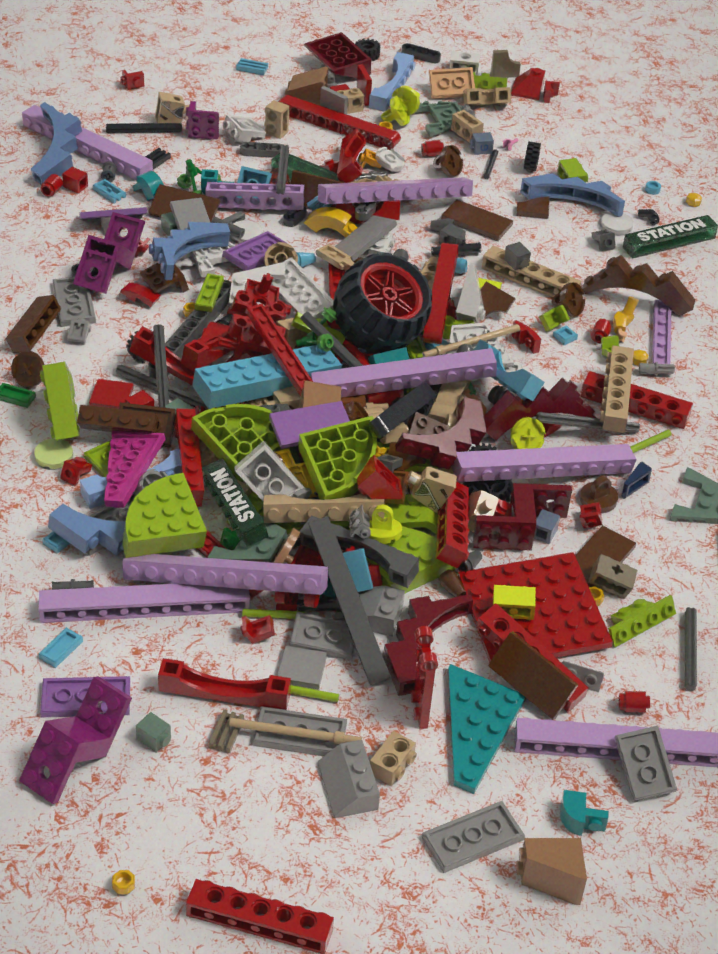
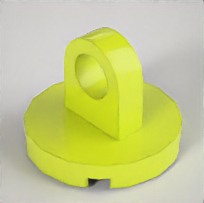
[392,86,420,115]
[381,96,410,126]
[510,417,545,449]
[368,504,402,544]

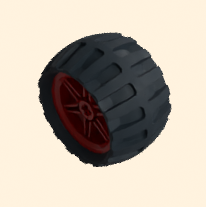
[333,253,432,353]

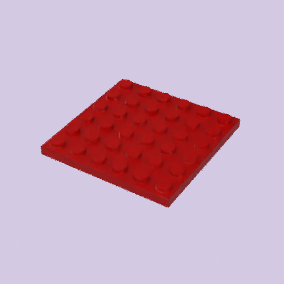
[458,552,613,663]

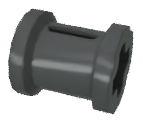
[101,161,117,182]

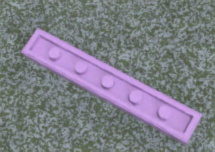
[652,300,671,364]

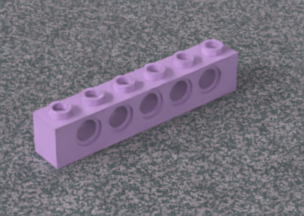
[206,182,304,211]

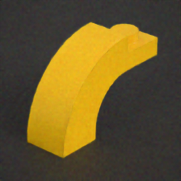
[304,207,358,238]

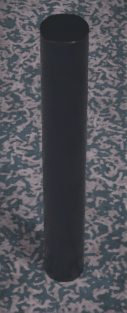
[483,149,499,179]

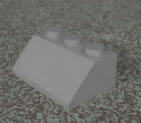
[318,740,380,818]

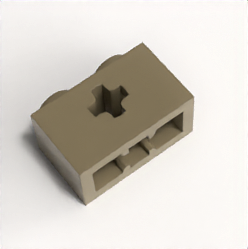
[588,554,637,599]

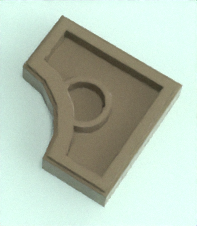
[490,50,521,78]

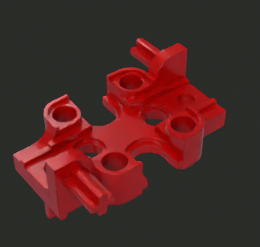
[217,273,292,360]

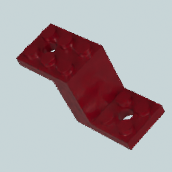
[473,483,572,550]

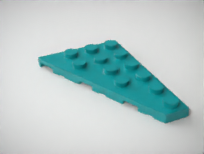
[448,664,526,794]

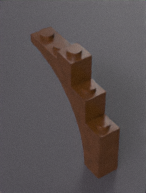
[582,255,696,316]

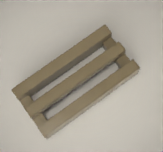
[209,709,244,753]

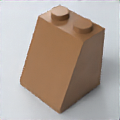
[285,67,328,105]
[298,380,341,408]
[516,838,587,905]

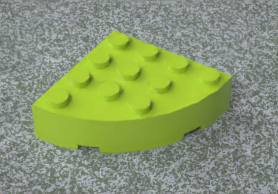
[40,361,80,441]
[191,404,289,482]
[298,416,377,500]
[123,473,207,558]
[344,527,455,593]

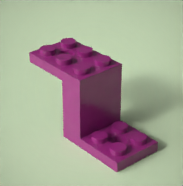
[73,212,145,294]
[19,676,132,804]

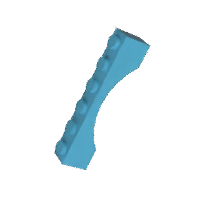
[474,339,545,401]

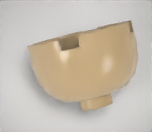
[264,242,298,266]

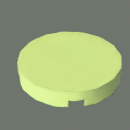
[34,438,73,469]

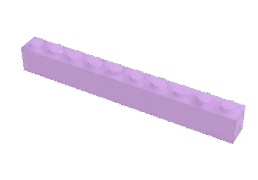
[22,105,153,180]
[318,177,473,204]
[311,348,497,398]
[451,444,637,482]
[122,554,328,595]
[39,583,250,623]
[514,718,718,767]

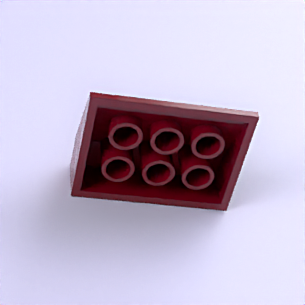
[304,32,371,78]

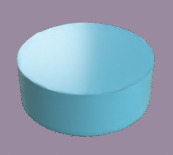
[645,181,661,195]

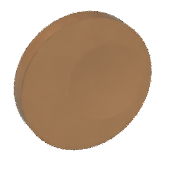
[272,528,300,564]

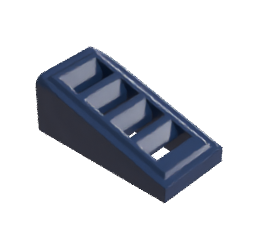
[621,462,652,499]

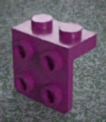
[186,101,219,139]

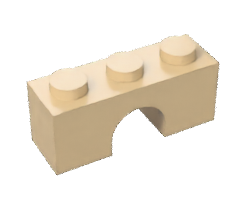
[463,87,511,106]

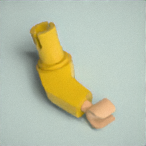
[613,296,639,342]

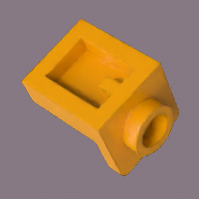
[357,149,381,169]

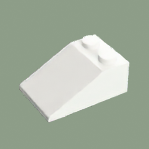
[456,263,486,323]
[234,441,304,502]

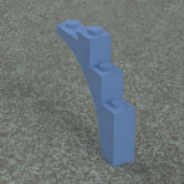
[31,102,82,185]
[520,173,625,216]
[149,222,230,280]
[48,504,125,556]

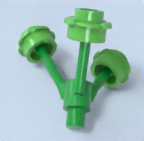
[177,159,222,195]
[296,307,337,354]

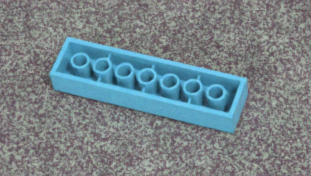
[192,345,342,409]

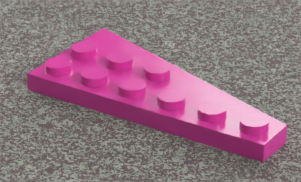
[104,431,166,508]

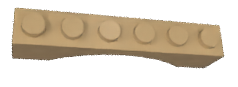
[263,493,384,523]

